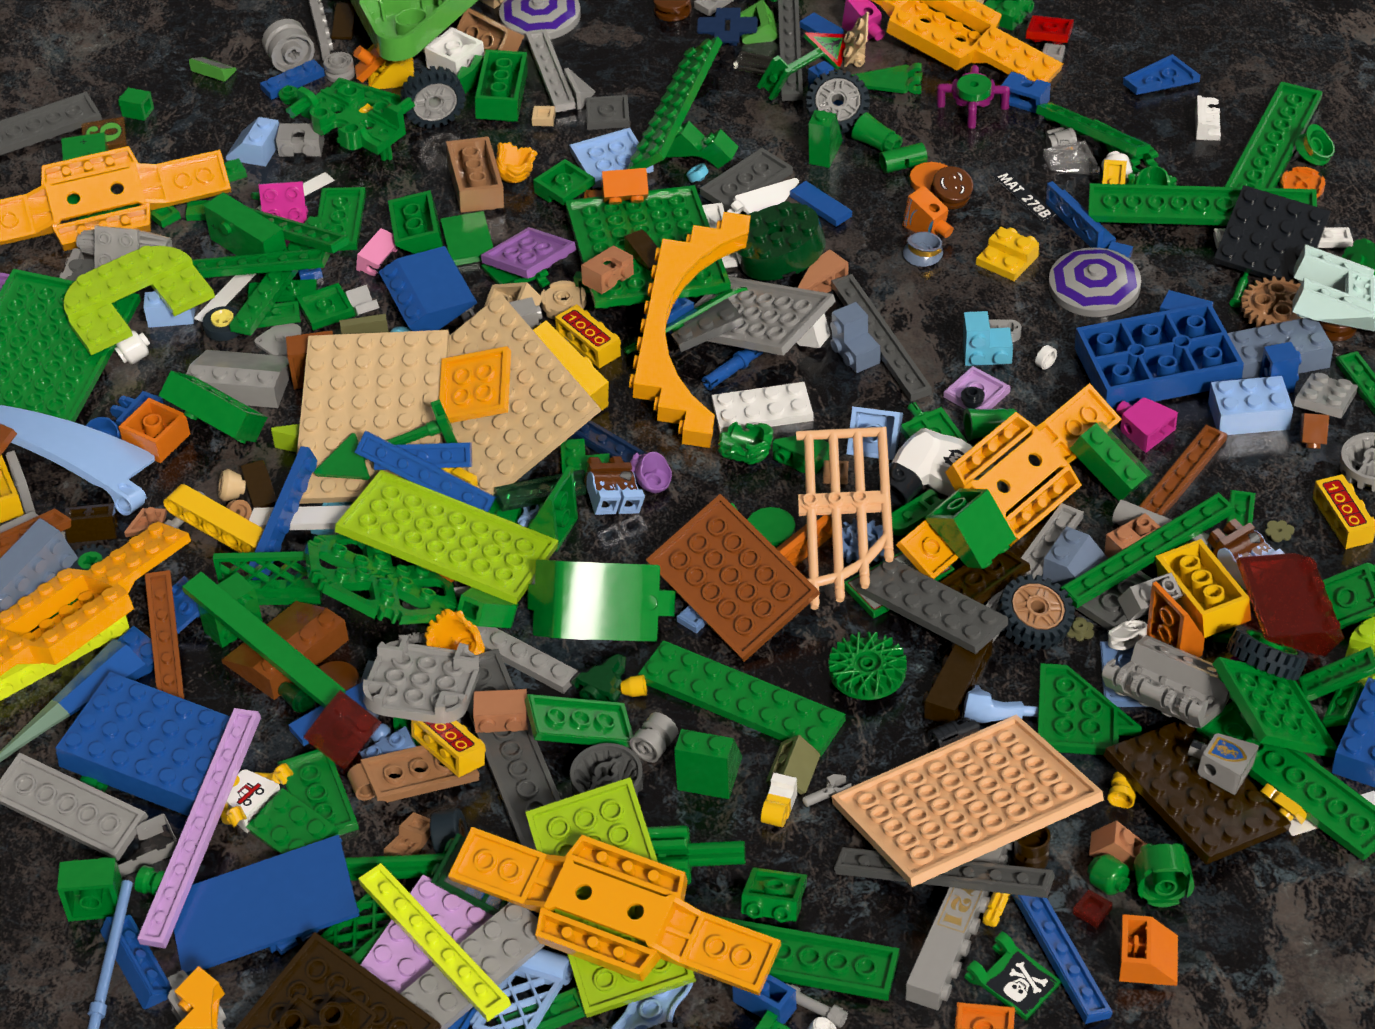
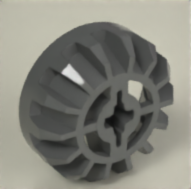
[570,743,643,798]

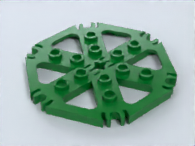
[304,534,458,625]

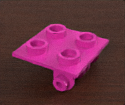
[259,181,308,223]

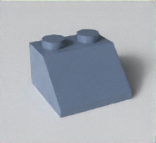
[1042,526,1108,586]

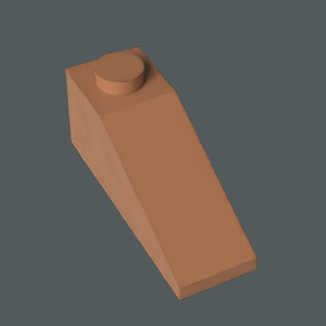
[798,250,849,293]

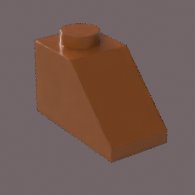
[1300,413,1329,449]

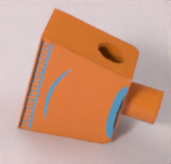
[902,185,954,238]

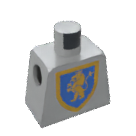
[1188,733,1259,795]

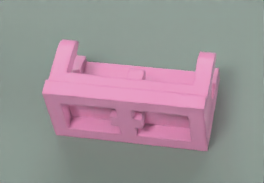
[356,228,399,276]

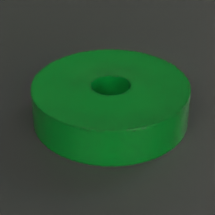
[957,74,992,102]

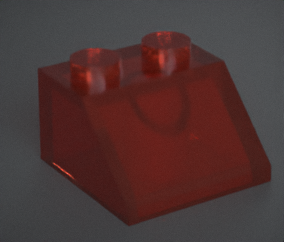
[303,690,382,770]

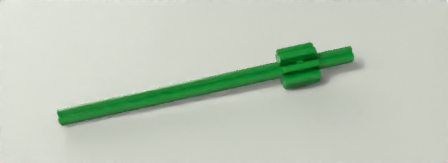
[345,825,746,885]

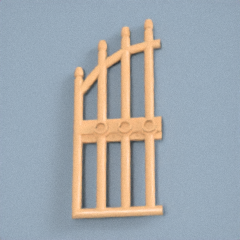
[796,427,894,610]

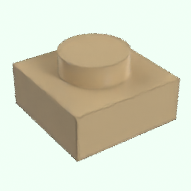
[532,106,556,127]

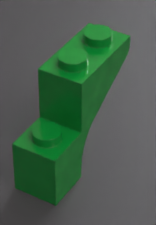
[665,121,739,169]

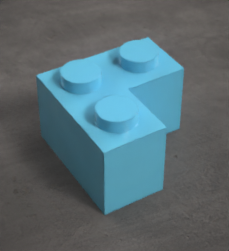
[963,311,1013,366]

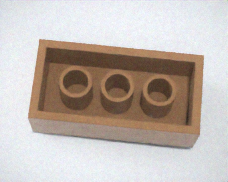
[446,136,504,213]

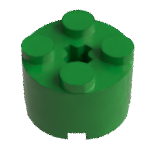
[1133,843,1194,907]

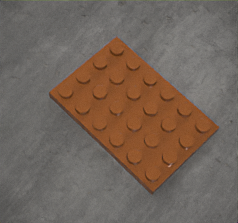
[646,494,820,662]

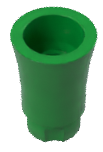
[852,113,903,152]
[963,408,1018,442]

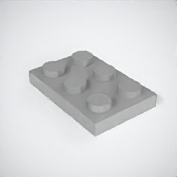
[1294,373,1358,418]

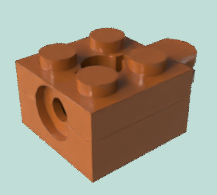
[286,330,333,389]

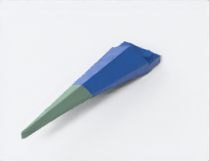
[0,626,154,762]

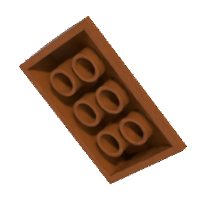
[222,601,349,700]

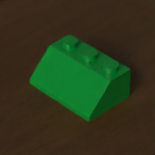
[388,190,443,254]
[1070,421,1153,501]

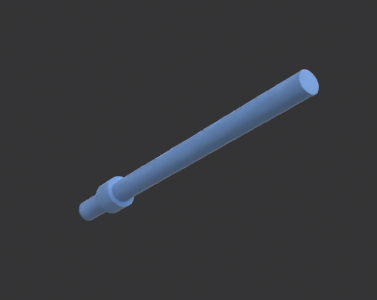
[87,880,133,1029]

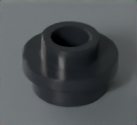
[961,387,985,408]

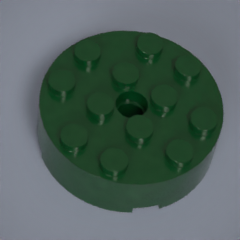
[735,201,826,281]

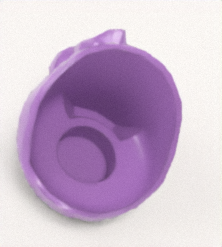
[630,452,672,493]

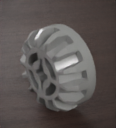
[1339,432,1375,493]

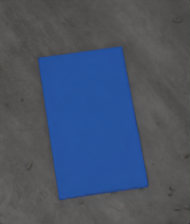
[174,835,360,975]

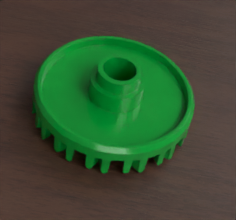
[829,632,907,700]

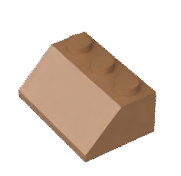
[457,8,524,54]

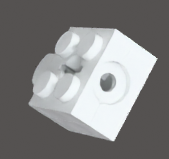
[422,27,485,76]

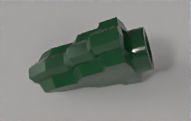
[571,654,626,702]

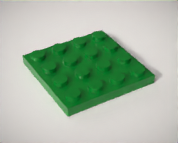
[1213,657,1337,758]

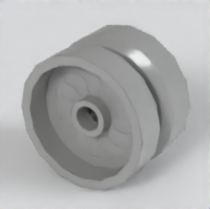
[262,19,315,72]

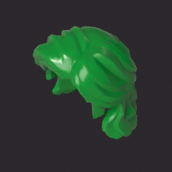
[718,421,773,464]

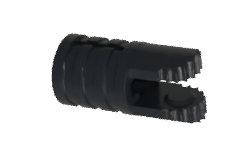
[928,717,980,750]

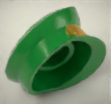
[1295,124,1335,166]

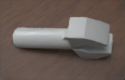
[803,774,851,807]

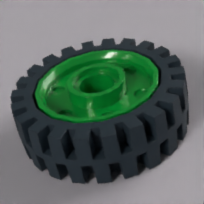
[1227,625,1308,681]

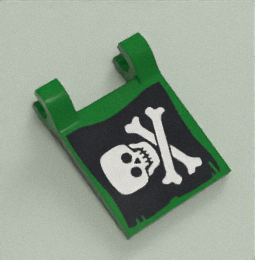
[965,931,1061,1020]

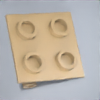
[843,11,869,67]

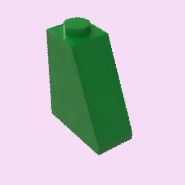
[809,110,842,168]

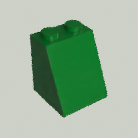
[925,488,1016,569]
[674,729,742,799]

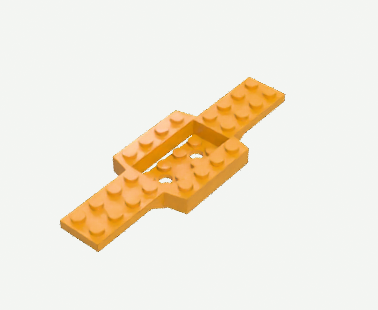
[871,0,1063,83]
[0,146,231,251]
[896,383,1122,579]
[0,522,191,676]
[448,827,781,996]

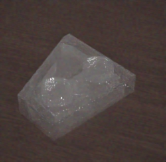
[1043,141,1100,176]

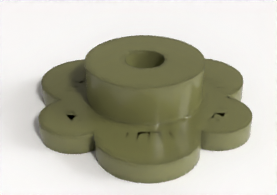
[1265,520,1295,542]
[1066,617,1094,641]

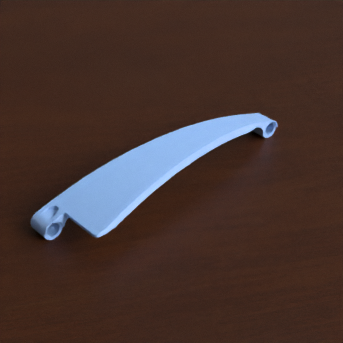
[0,405,155,516]

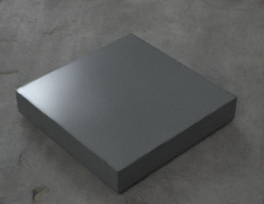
[586,95,630,130]

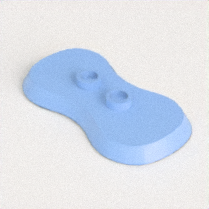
[611,983,693,1029]

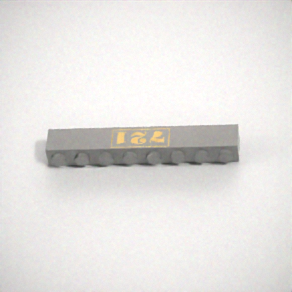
[906,841,1014,1010]

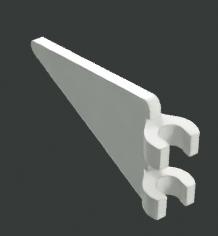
[727,178,799,215]

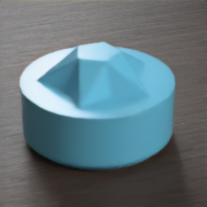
[686,164,709,183]

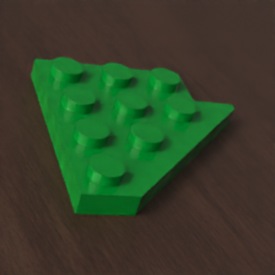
[1038,663,1142,755]

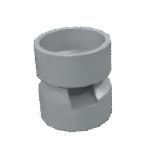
[630,712,678,763]

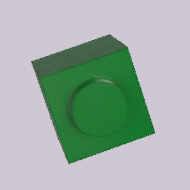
[118,87,154,121]

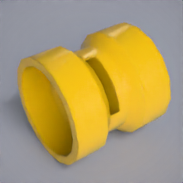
[1108,772,1136,809]

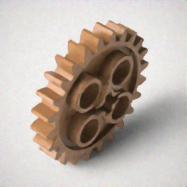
[1241,276,1302,328]

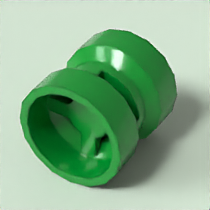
[135,865,165,897]

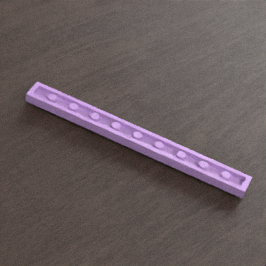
[137,708,261,949]

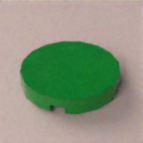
[747,507,796,548]

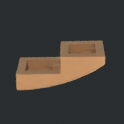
[384,812,431,856]

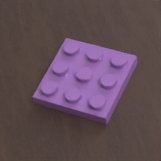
[481,227,576,278]

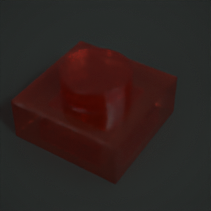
[1073,889,1113,928]

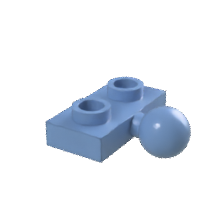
[360,723,416,759]

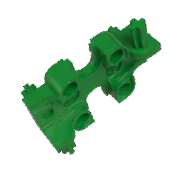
[286,83,415,161]

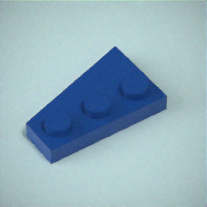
[1123,54,1200,95]

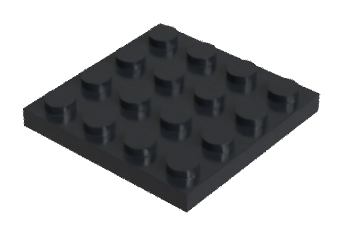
[1213,185,1331,284]

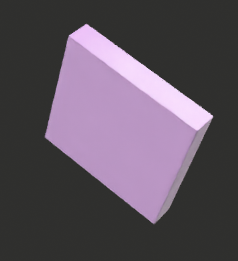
[944,366,1010,409]

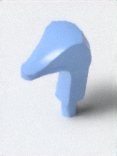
[963,685,1038,723]

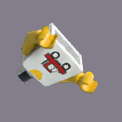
[221,763,294,833]

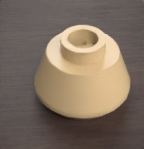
[218,469,246,502]

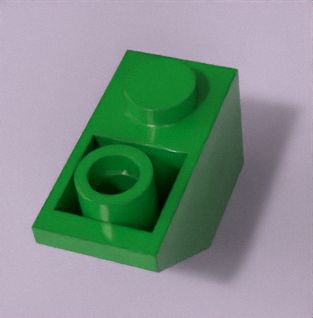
[772,436,829,475]
[457,587,518,628]

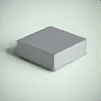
[1042,43,1065,63]

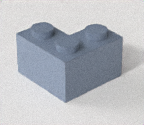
[830,302,880,373]

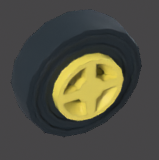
[203,306,240,341]

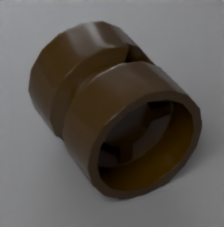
[1013,827,1051,869]

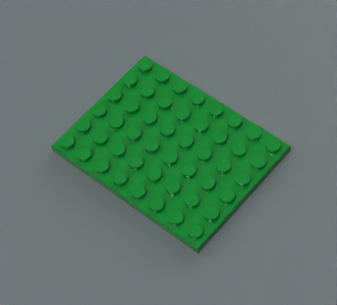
[565,185,731,309]
[0,269,141,422]

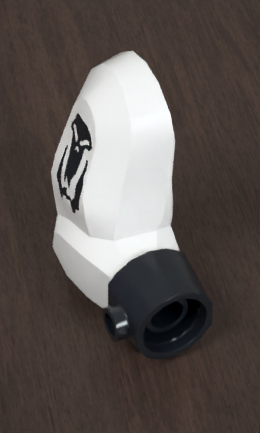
[877,428,1001,507]

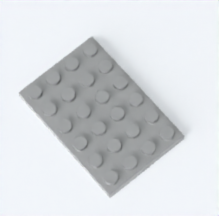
[673,276,836,356]

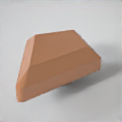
[124,507,167,537]

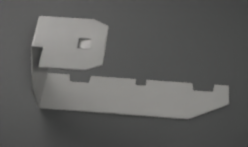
[118,814,177,877]

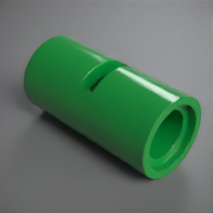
[879,142,928,174]

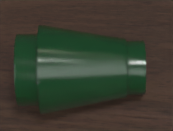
[278,682,315,713]

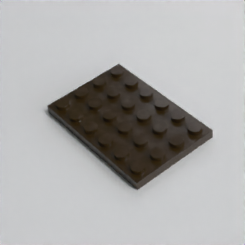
[1103,720,1291,865]

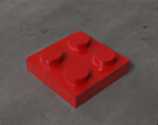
[1026,15,1074,44]

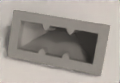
[564,68,595,110]

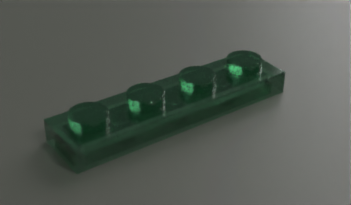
[493,469,589,512]

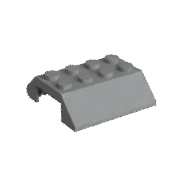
[1102,635,1230,728]

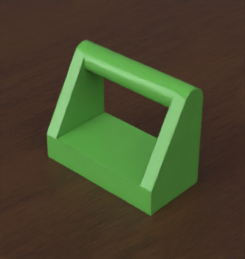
[740,0,779,44]

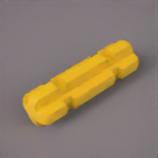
[983,892,1010,927]

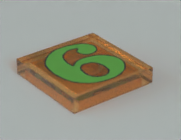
[82,117,127,150]

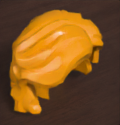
[495,142,538,183]
[424,609,485,655]

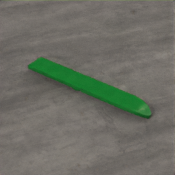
[624,287,748,354]

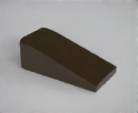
[331,3,358,40]
[624,229,658,271]
[241,460,277,508]

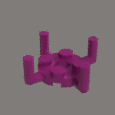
[937,65,1010,129]

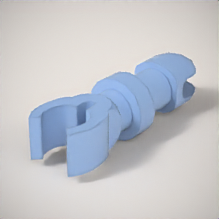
[518,503,539,527]

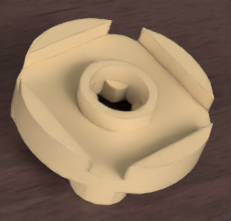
[541,281,586,319]

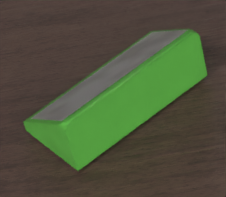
[189,57,236,82]

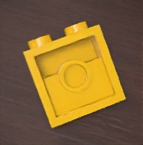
[976,227,1039,281]

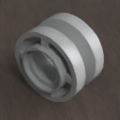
[324,52,355,82]

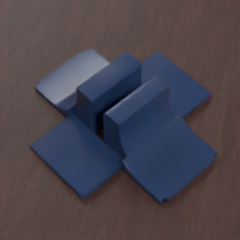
[697,8,758,46]

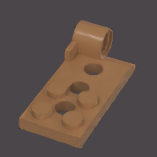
[347,745,479,802]

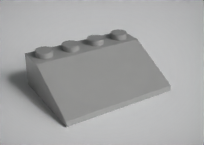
[186,350,291,408]

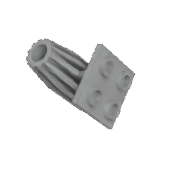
[76,225,172,269]

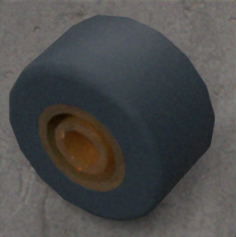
[430,808,468,854]

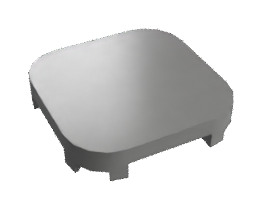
[363,635,479,724]

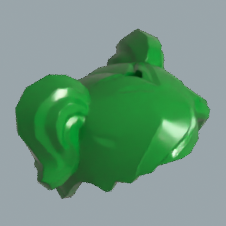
[1126,166,1177,186]

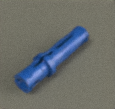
[702,348,763,390]

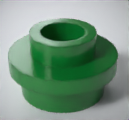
[278,85,298,104]

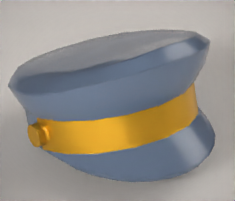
[903,232,943,267]

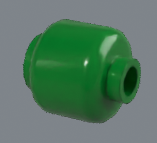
[1087,854,1130,896]

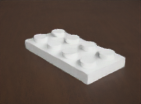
[712,382,813,434]

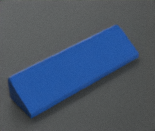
[101,915,172,1009]

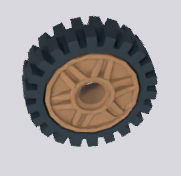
[996,574,1075,650]

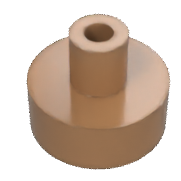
[226,500,252,520]

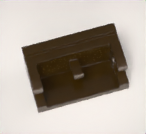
[64,503,118,543]

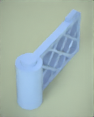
[470,949,574,1029]

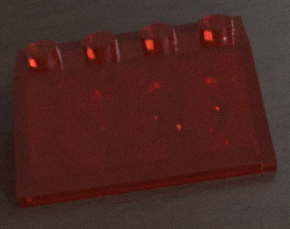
[1236,553,1344,657]

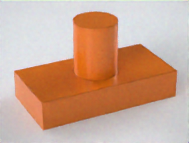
[353,46,386,83]

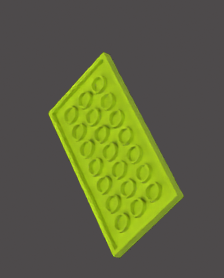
[335,470,559,604]
[525,777,696,1018]

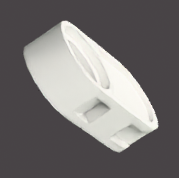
[1108,620,1147,650]

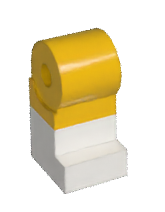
[761,773,797,828]

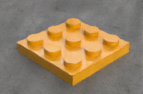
[439,346,511,423]

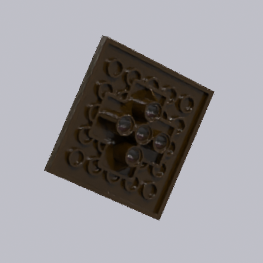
[235,932,442,1029]

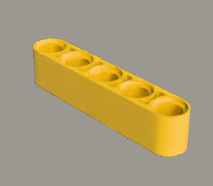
[163,484,264,553]

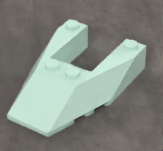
[1292,244,1375,331]

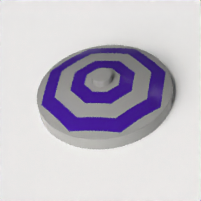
[499,0,581,40]
[1049,248,1141,317]

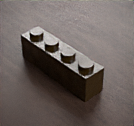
[922,639,993,724]

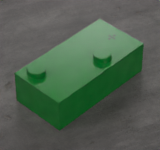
[475,49,527,122]
[62,132,112,204]
[203,192,286,274]
[159,370,268,444]

